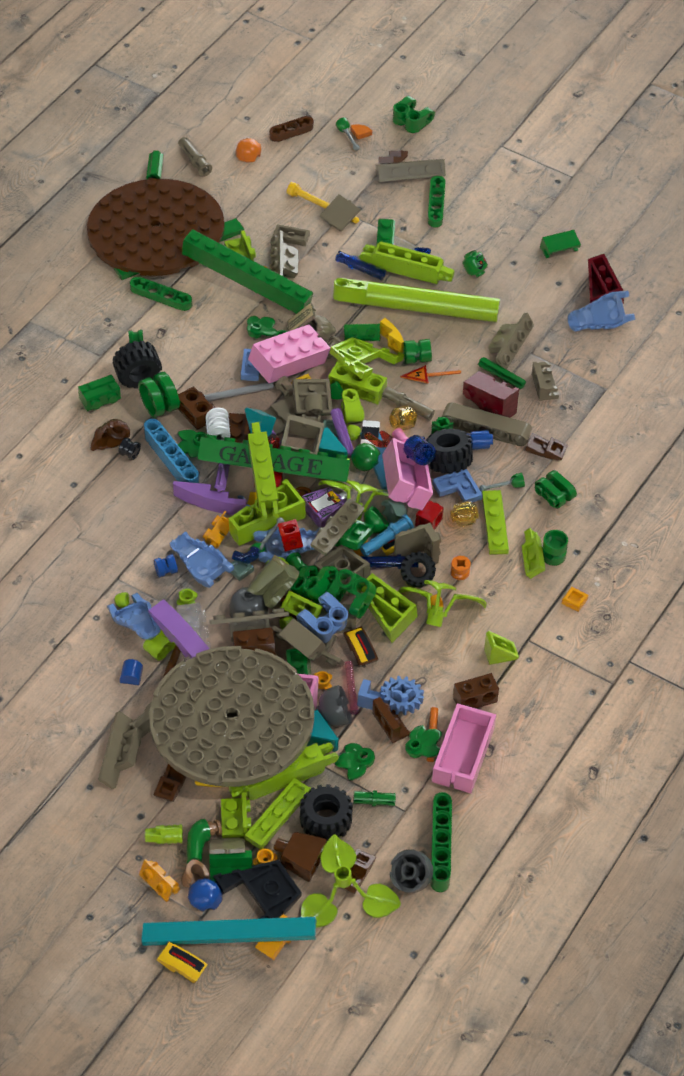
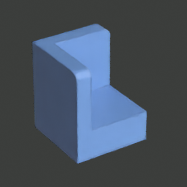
[357,679,382,710]

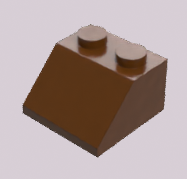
[232,627,276,655]

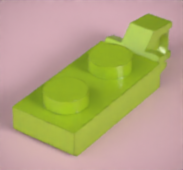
[521,528,546,579]

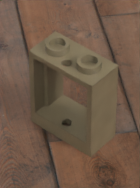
[279,414,324,455]

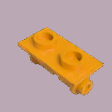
[202,511,229,548]
[139,859,180,902]

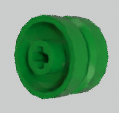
[138,371,180,418]

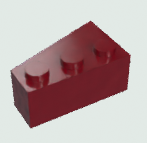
[588,254,624,304]
[463,371,519,418]

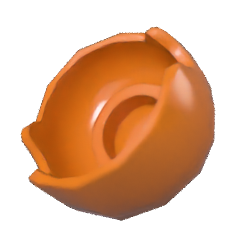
[236,138,262,162]

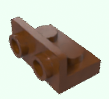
[229,407,251,443]
[372,697,410,743]

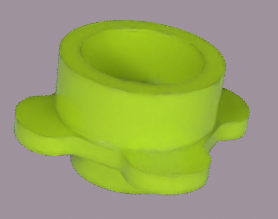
[177,589,198,608]

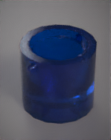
[403,435,436,465]

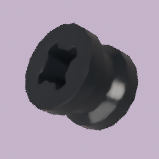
[118,437,141,460]

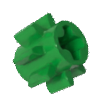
[431,417,454,434]

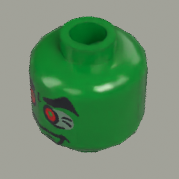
[462,250,488,277]

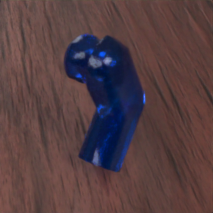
[232,546,260,564]

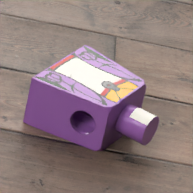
[302,487,347,528]

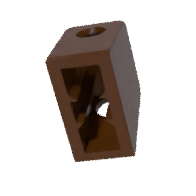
[273,832,327,882]

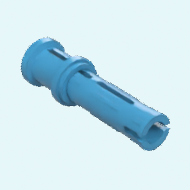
[360,514,414,557]

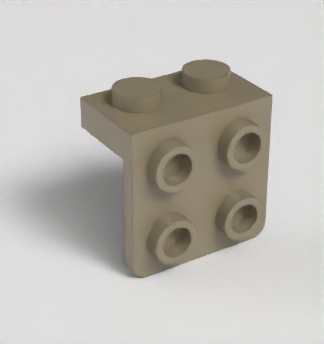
[394,523,441,564]

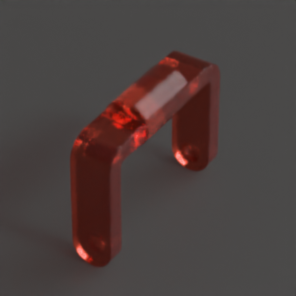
[364,431,393,448]

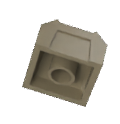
[314,545,371,596]

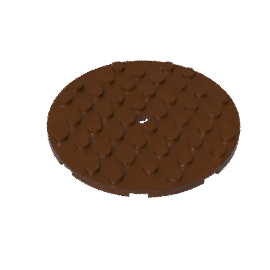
[87,178,225,276]

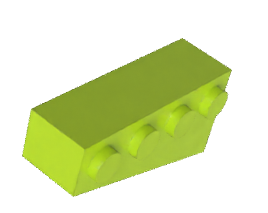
[229,479,306,546]

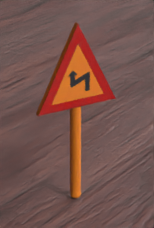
[400,365,461,384]

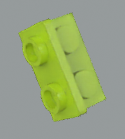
[224,230,256,261]
[221,792,251,838]

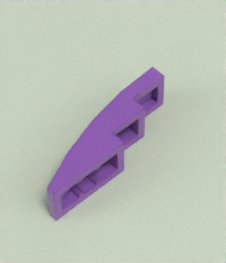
[173,481,247,515]
[148,599,209,659]

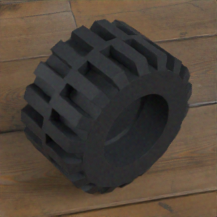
[112,341,162,388]
[425,428,473,474]
[300,784,353,841]

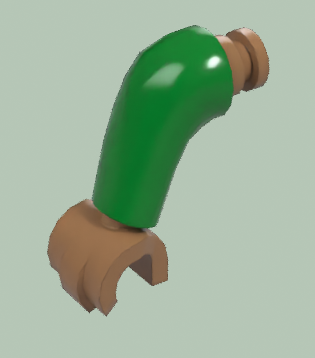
[181,819,222,887]

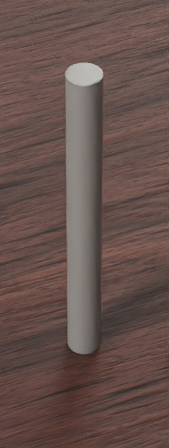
[204,382,274,402]

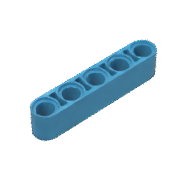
[144,419,199,483]

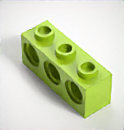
[328,361,387,405]

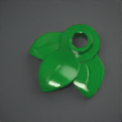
[247,316,278,338]
[178,430,206,458]
[405,725,442,758]
[335,743,375,781]

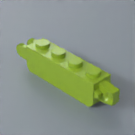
[359,242,454,284]
[248,422,279,519]
[229,742,339,800]

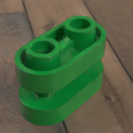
[534,470,577,509]

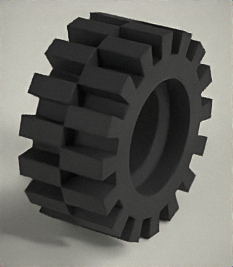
[401,551,436,588]

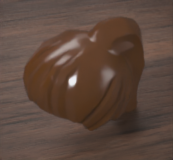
[90,419,130,451]

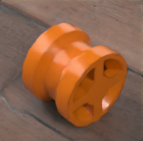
[451,556,471,580]

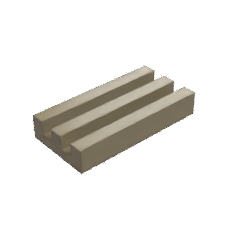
[273,224,310,247]

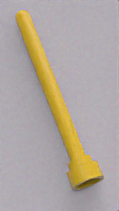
[286,182,359,223]

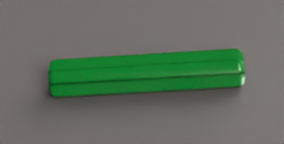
[478,357,526,389]

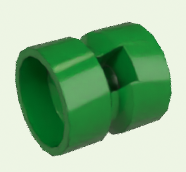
[403,339,432,364]
[542,530,568,566]

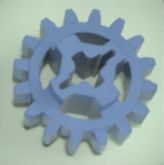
[380,676,424,715]

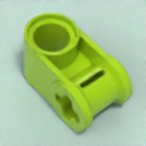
[341,388,364,424]
[143,630,176,661]

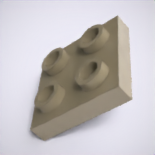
[292,379,332,416]

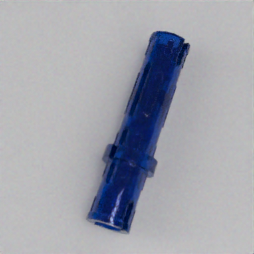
[335,251,386,281]
[361,554,419,569]

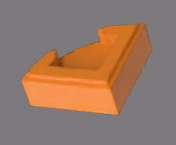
[350,124,372,140]

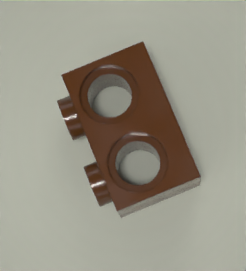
[178,386,215,430]
[453,673,499,709]

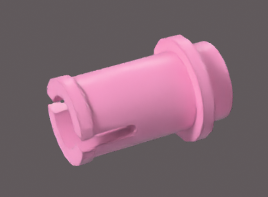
[392,428,412,445]

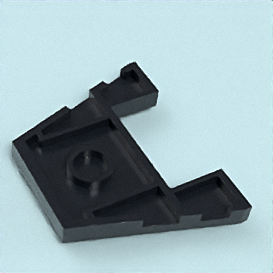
[214,860,302,943]

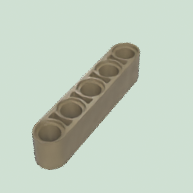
[442,402,532,446]

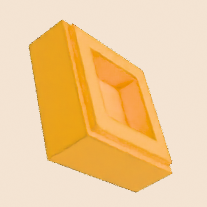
[561,586,588,612]

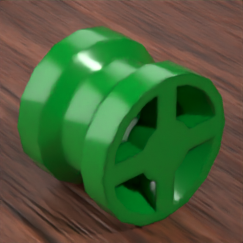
[128,330,143,343]

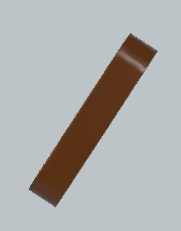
[269,116,314,142]

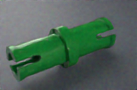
[353,790,396,807]

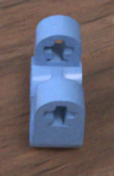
[296,592,348,643]

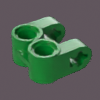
[393,96,435,133]
[290,565,338,603]
[328,569,376,619]

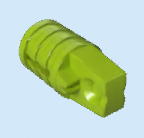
[145,824,183,844]

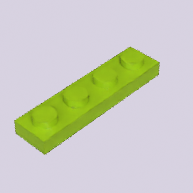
[482,490,509,555]
[245,778,311,849]

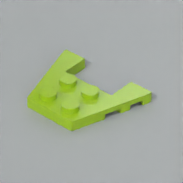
[330,338,404,379]

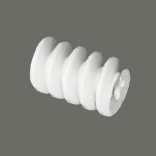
[206,407,230,440]

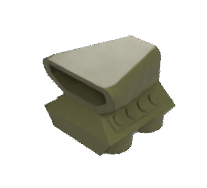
[247,555,299,609]

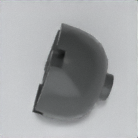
[229,587,268,617]
[316,685,352,727]
[390,850,433,893]

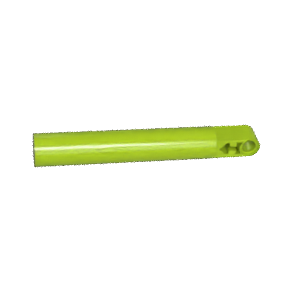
[333,278,500,322]

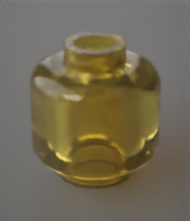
[389,405,417,431]
[450,501,479,527]

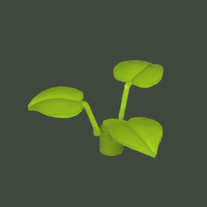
[318,480,388,522]
[398,580,487,627]
[301,834,401,928]

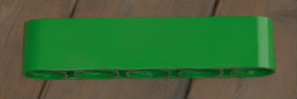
[431,792,452,892]

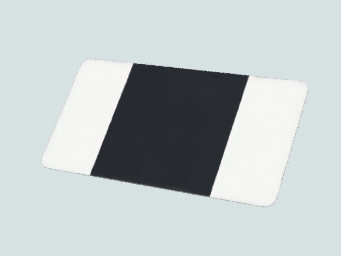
[361,420,380,447]

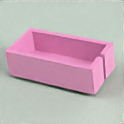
[248,324,330,383]
[382,438,433,510]
[432,703,496,794]

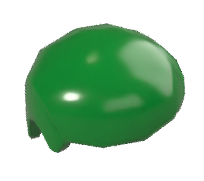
[351,443,381,472]
[364,506,389,534]

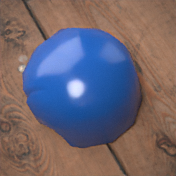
[188,878,223,912]

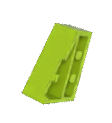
[361,573,418,643]

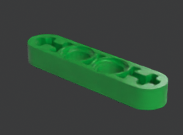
[428,176,446,228]
[130,277,193,311]

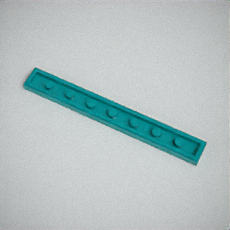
[142,917,316,946]

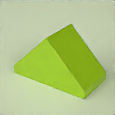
[281,590,323,619]
[484,631,519,665]

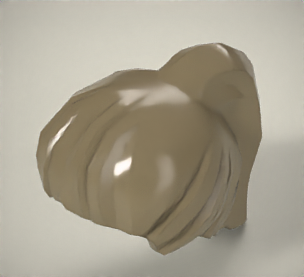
[307,315,336,342]

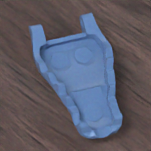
[568,291,635,332]
[253,528,320,563]
[170,531,234,588]
[107,593,161,640]

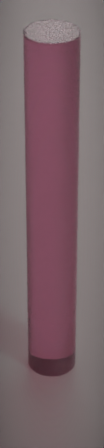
[345,661,358,715]

